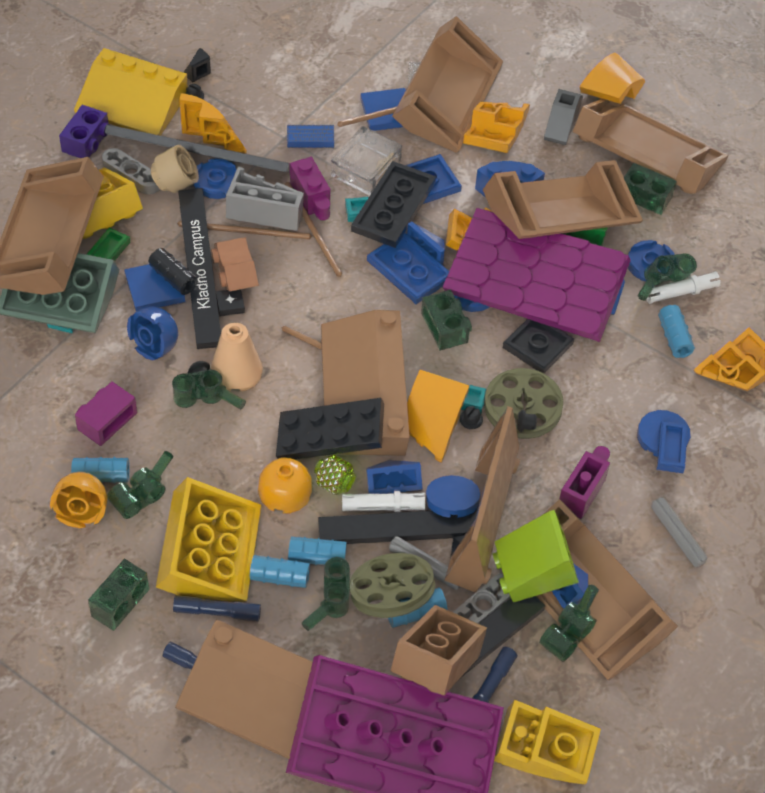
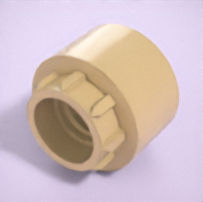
[151,145,199,193]

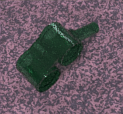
[637,253,697,301]
[172,370,246,410]
[107,451,173,519]
[301,557,350,631]
[539,585,599,662]

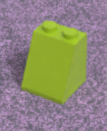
[492,510,579,602]

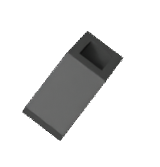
[544,89,583,145]

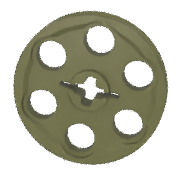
[484,368,563,439]
[349,553,435,618]

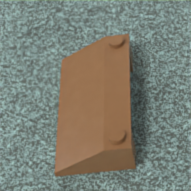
[392,16,503,153]
[573,99,729,194]
[0,157,104,295]
[483,160,643,239]
[321,310,410,456]
[444,406,520,593]
[536,499,678,680]
[175,619,312,759]

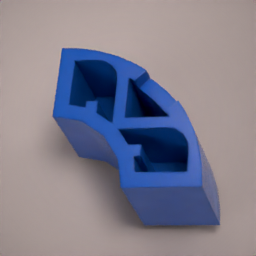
[475,161,545,197]

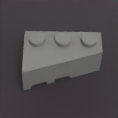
[226,166,304,231]

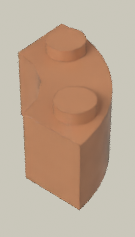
[211,237,259,291]

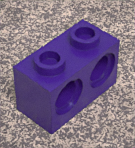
[59,105,110,158]

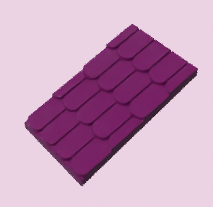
[443,208,631,342]
[285,655,504,793]

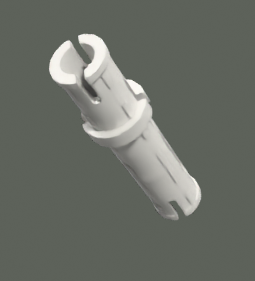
[645,271,720,304]
[342,491,425,513]

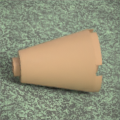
[211,323,263,392]

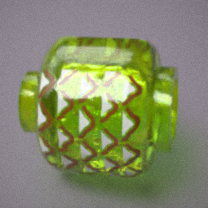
[314,455,356,495]

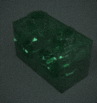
[624,163,677,215]
[421,290,472,351]
[88,558,150,631]

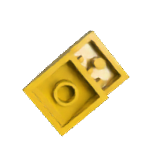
[494,700,601,784]

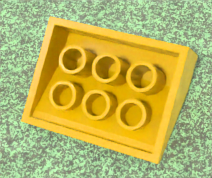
[74,48,188,135]
[83,167,143,239]
[156,477,261,603]

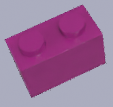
[75,381,137,446]

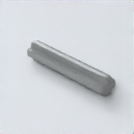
[651,497,707,567]
[389,537,460,590]

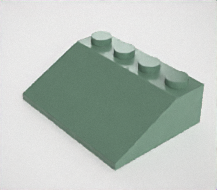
[0,253,120,333]

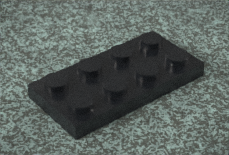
[351,161,436,248]
[276,398,384,460]

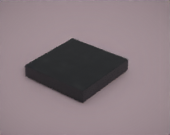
[503,319,574,374]

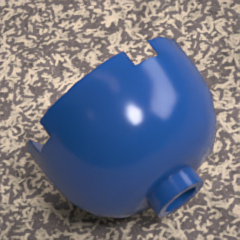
[127,307,178,360]

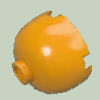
[258,458,312,513]
[50,472,107,528]

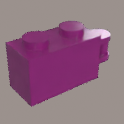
[290,156,331,220]
[559,446,610,519]

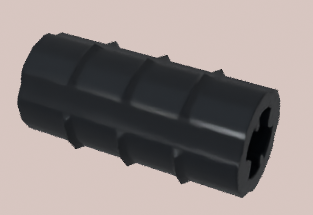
[148,248,198,295]

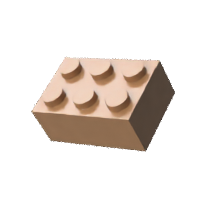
[391,605,487,696]

